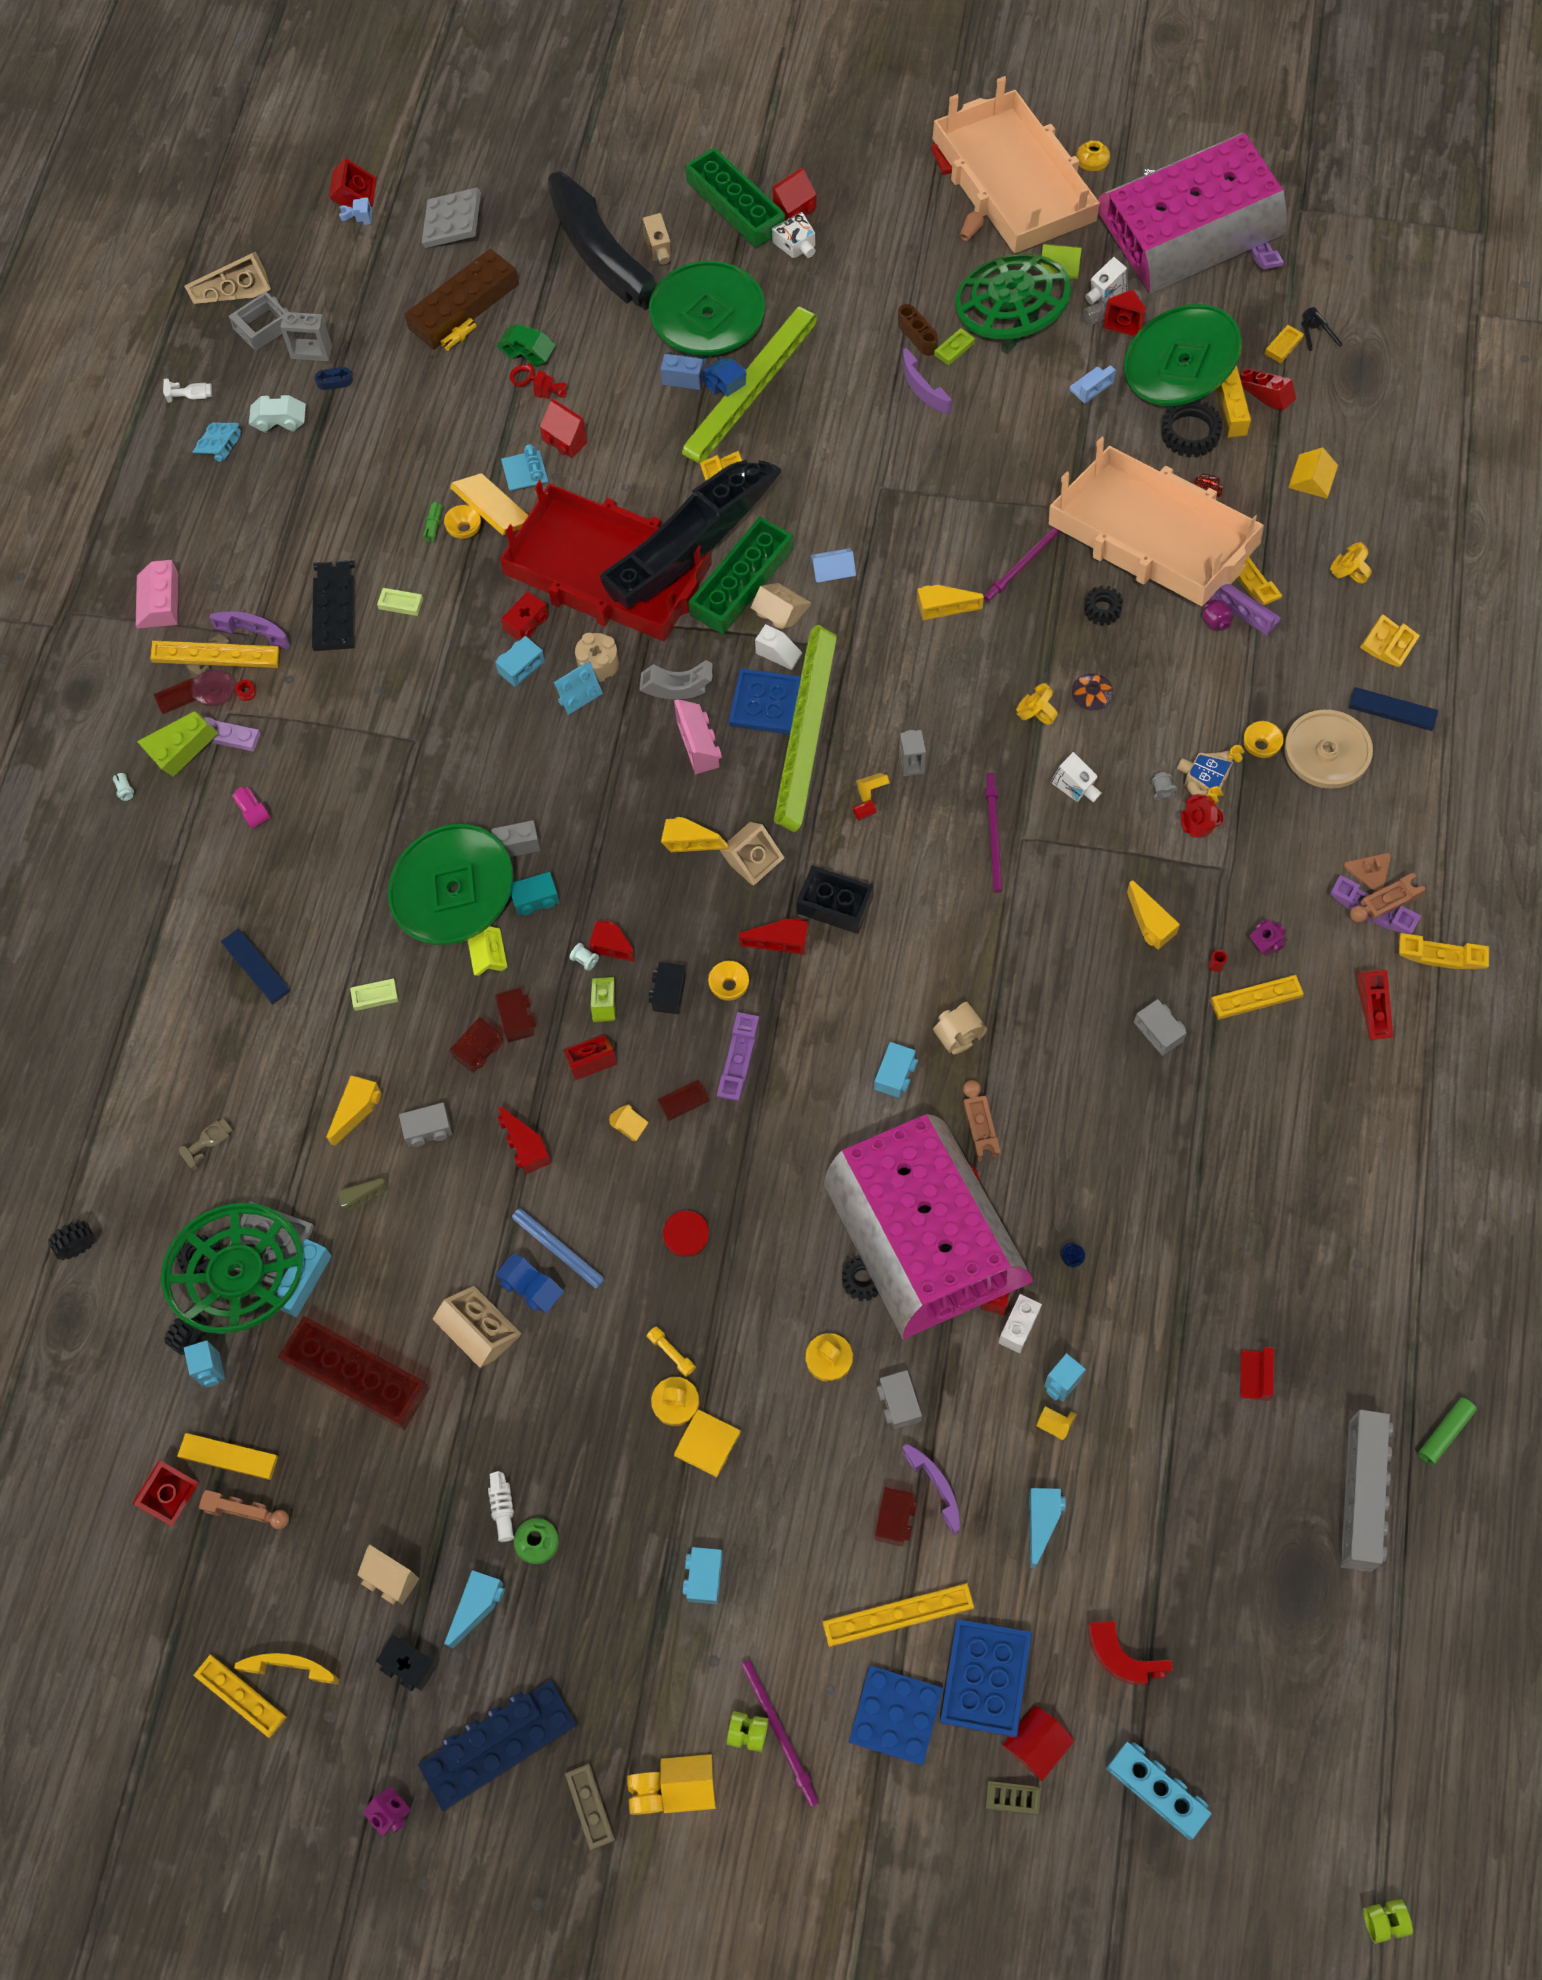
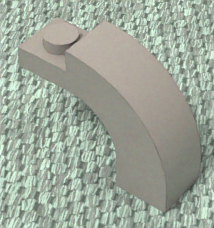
[640,660,713,699]

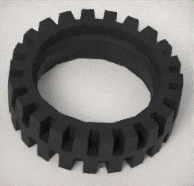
[1161,400,1222,458]

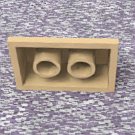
[433,1286,521,1368]

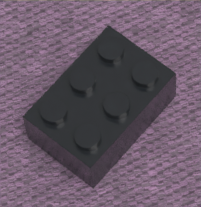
[796,865,874,934]

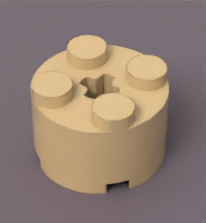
[575,633,619,682]
[933,1002,987,1055]

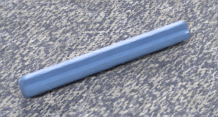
[512,1208,604,1288]

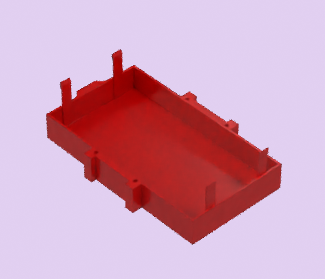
[500,479,712,642]

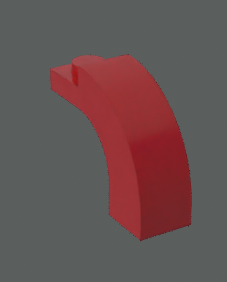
[1087,1621,1173,1686]

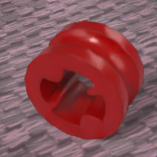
[235,680,256,701]

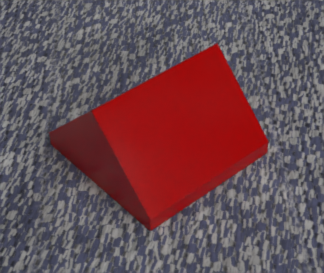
[1103,289,1146,337]
[563,1034,617,1081]
[132,1460,199,1527]
[1002,1705,1075,1781]

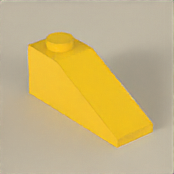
[917,585,984,621]
[661,817,728,852]
[1127,880,1180,950]
[326,1076,381,1146]

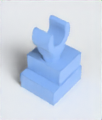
[339,198,372,225]

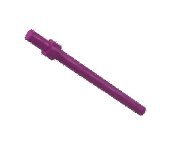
[984,527,1061,602]
[985,773,1002,893]
[741,1660,819,1808]

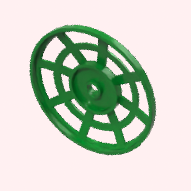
[955,254,1071,339]
[161,1203,304,1334]

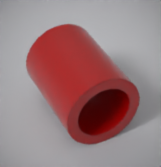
[852,799,877,821]
[1209,950,1228,972]

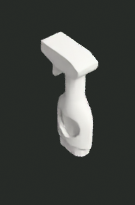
[163,379,212,403]

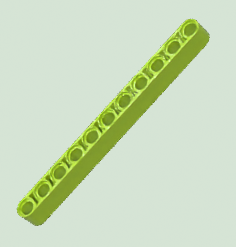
[682,306,817,464]
[774,625,837,832]

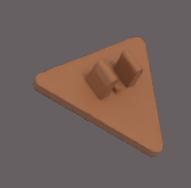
[1344,853,1391,893]

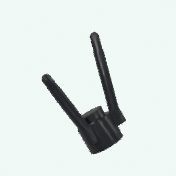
[1301,307,1343,351]

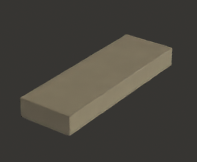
[565,1764,615,1851]

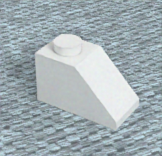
[755,624,802,670]

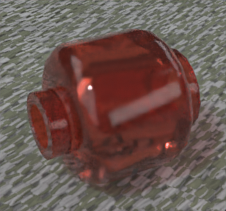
[1194,473,1224,497]

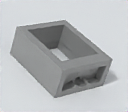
[229,292,289,351]
[281,312,332,361]

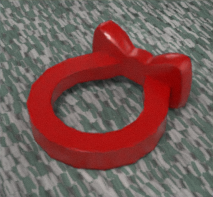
[509,363,536,387]

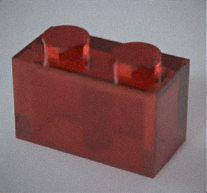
[495,988,536,1043]
[450,1017,503,1073]
[874,1487,917,1547]

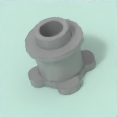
[1151,772,1177,800]

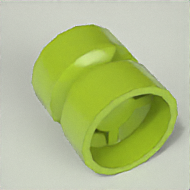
[727,1711,769,1753]
[1363,1899,1413,1944]

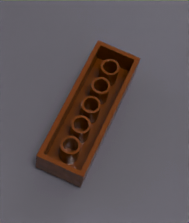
[405,248,519,350]

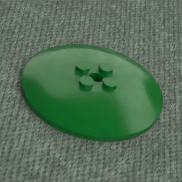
[649,261,765,356]
[1124,304,1242,406]
[388,824,513,946]

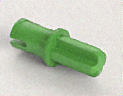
[422,502,443,542]

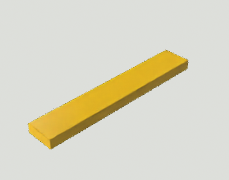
[150,641,279,668]
[822,1583,974,1647]

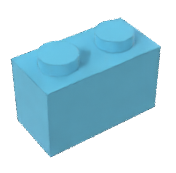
[495,636,545,687]
[874,1042,918,1098]
[184,1340,225,1387]
[1044,1353,1086,1402]
[683,1547,723,1605]

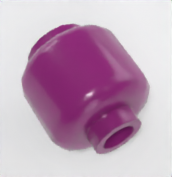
[1202,599,1234,631]

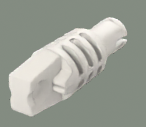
[488,1471,514,1542]

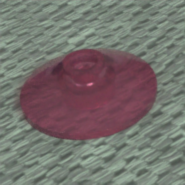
[192,670,234,706]

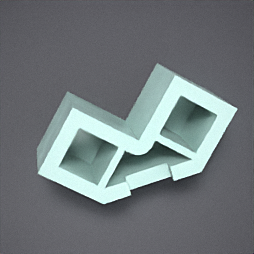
[249,395,306,433]

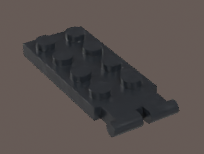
[312,560,355,651]

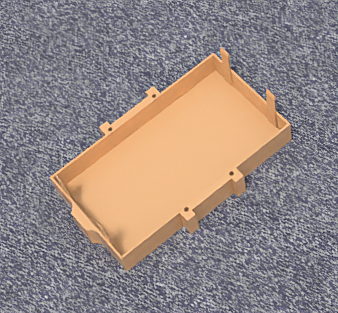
[932,76,1100,254]
[1049,436,1264,606]

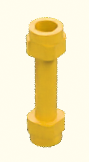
[647,1326,696,1377]

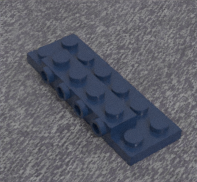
[418,1680,577,1812]

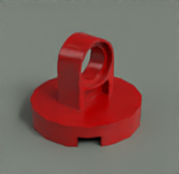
[1181,794,1224,838]

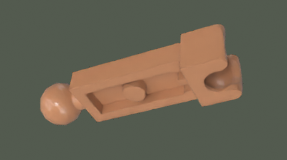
[1350,873,1425,923]
[963,1080,1000,1162]
[199,1490,289,1529]

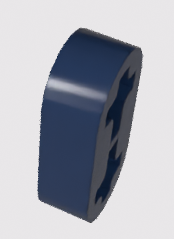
[315,367,353,390]

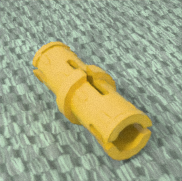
[440,318,477,351]

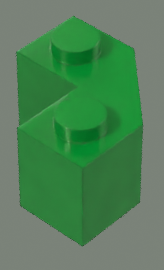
[497,324,555,367]

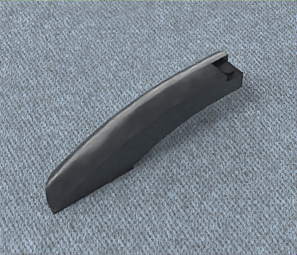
[548,171,655,311]
[599,460,781,609]

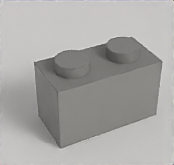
[899,730,926,776]
[491,820,540,857]
[1134,999,1187,1056]
[399,1103,453,1147]
[876,1370,922,1430]

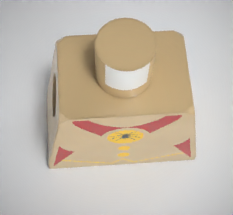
[643,213,671,265]

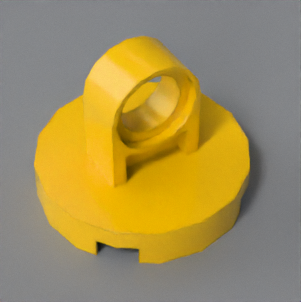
[1330,542,1372,583]
[1016,683,1058,725]
[805,1333,853,1382]
[651,1377,699,1426]

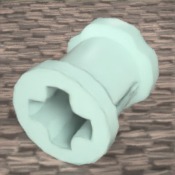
[570,943,599,971]

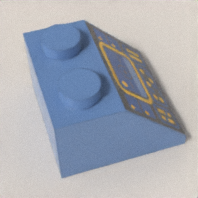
[661,351,708,390]

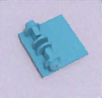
[193,423,241,462]
[501,444,548,491]
[554,661,603,715]

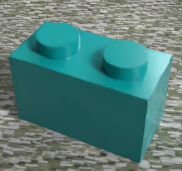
[511,872,559,916]

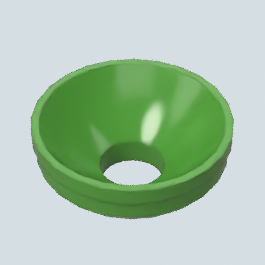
[514,1518,559,1564]

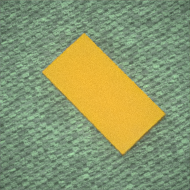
[450,473,528,535]

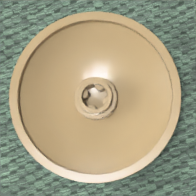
[1284,710,1373,789]

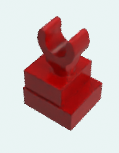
[533,370,568,399]

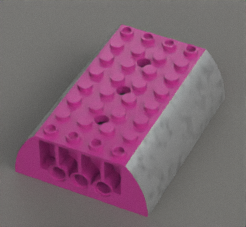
[1098,133,1287,294]
[824,1114,1033,1339]

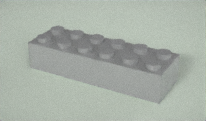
[1341,1410,1393,1572]

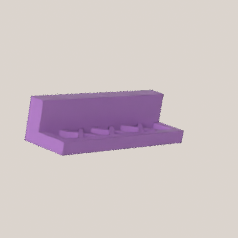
[1211,584,1281,636]

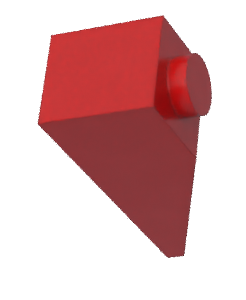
[739,918,808,955]
[1357,968,1393,1040]

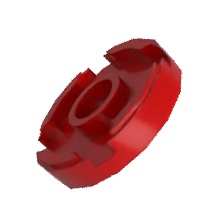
[663,1211,709,1257]

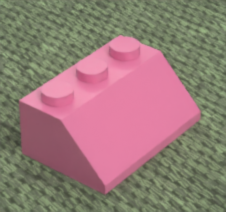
[136,560,178,629]
[674,699,722,774]

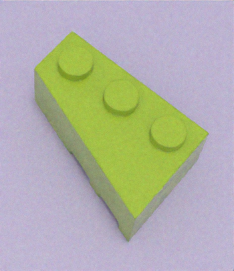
[137,711,218,777]

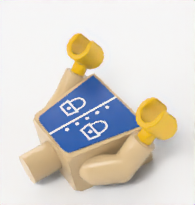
[1177,745,1245,804]

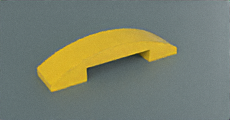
[1237,556,1282,606]
[1399,933,1489,969]
[234,1653,339,1684]

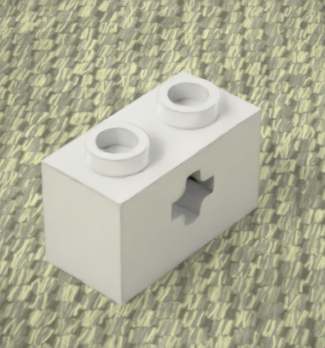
[999,1294,1042,1353]

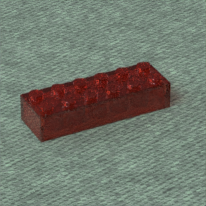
[278,1316,430,1431]

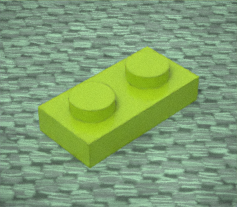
[934,328,975,366]

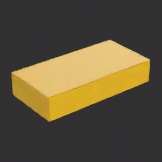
[1264,324,1304,364]

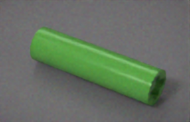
[1417,1398,1477,1466]

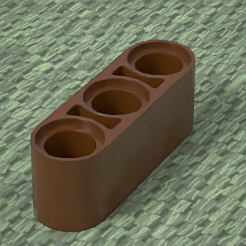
[898,304,938,356]

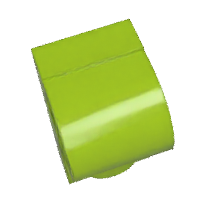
[591,977,616,1023]

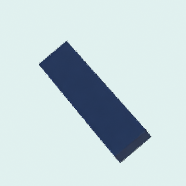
[1349,687,1439,731]
[220,929,290,1005]

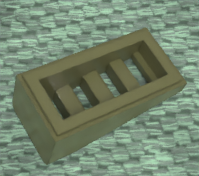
[338,1178,388,1213]
[986,1781,1041,1816]

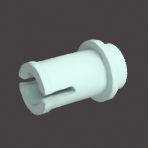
[113,773,134,801]

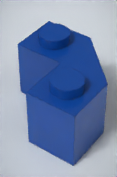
[703,359,746,397]
[495,1253,564,1313]

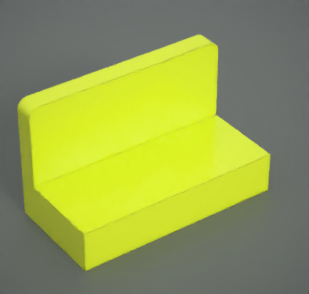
[468,926,507,976]

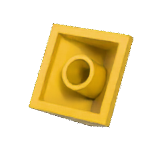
[1288,447,1338,499]
[660,1754,716,1813]

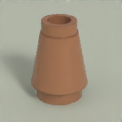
[959,211,984,242]

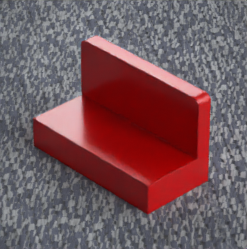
[1240,1347,1274,1401]

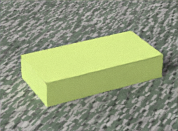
[377,588,423,616]
[350,978,399,1011]

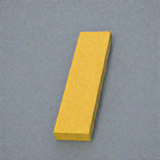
[1210,975,1304,1020]
[177,1433,278,1480]
[193,1654,287,1738]

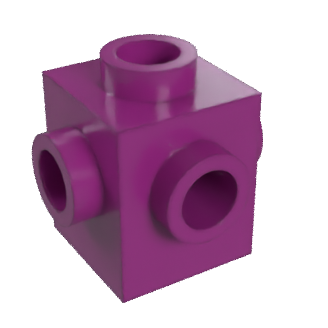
[1249,920,1288,957]
[363,1786,410,1837]

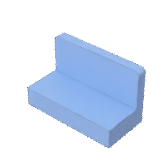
[1070,365,1116,403]
[810,548,856,582]

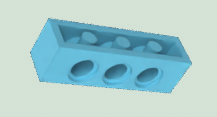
[1106,1742,1212,1840]

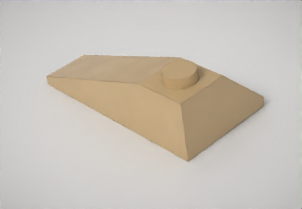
[185,252,271,304]

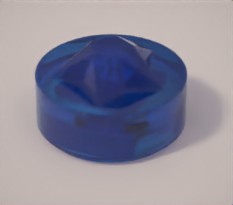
[1060,1242,1085,1267]

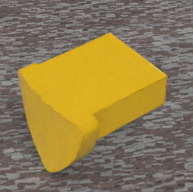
[856,773,889,802]
[609,1104,648,1141]
[1036,1406,1077,1441]

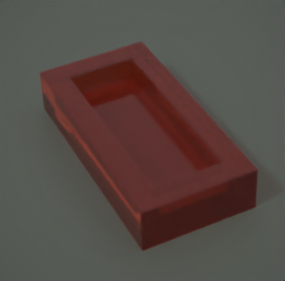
[153,678,201,714]
[658,1080,709,1121]

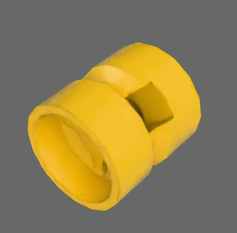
[627,1772,663,1815]

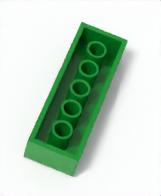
[685,147,785,248]
[688,516,794,635]

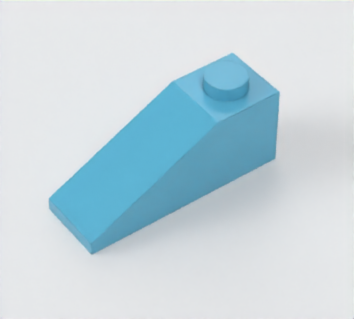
[1029,1488,1065,1568]
[444,1570,505,1649]

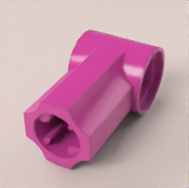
[232,787,271,829]

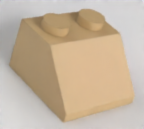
[751,583,811,629]
[720,822,784,885]
[358,1545,419,1605]

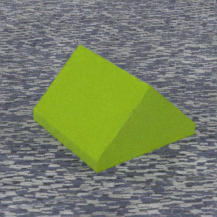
[1040,243,1082,279]

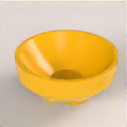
[1076,140,1110,171]
[444,505,481,539]
[1243,721,1283,758]
[708,961,749,1000]

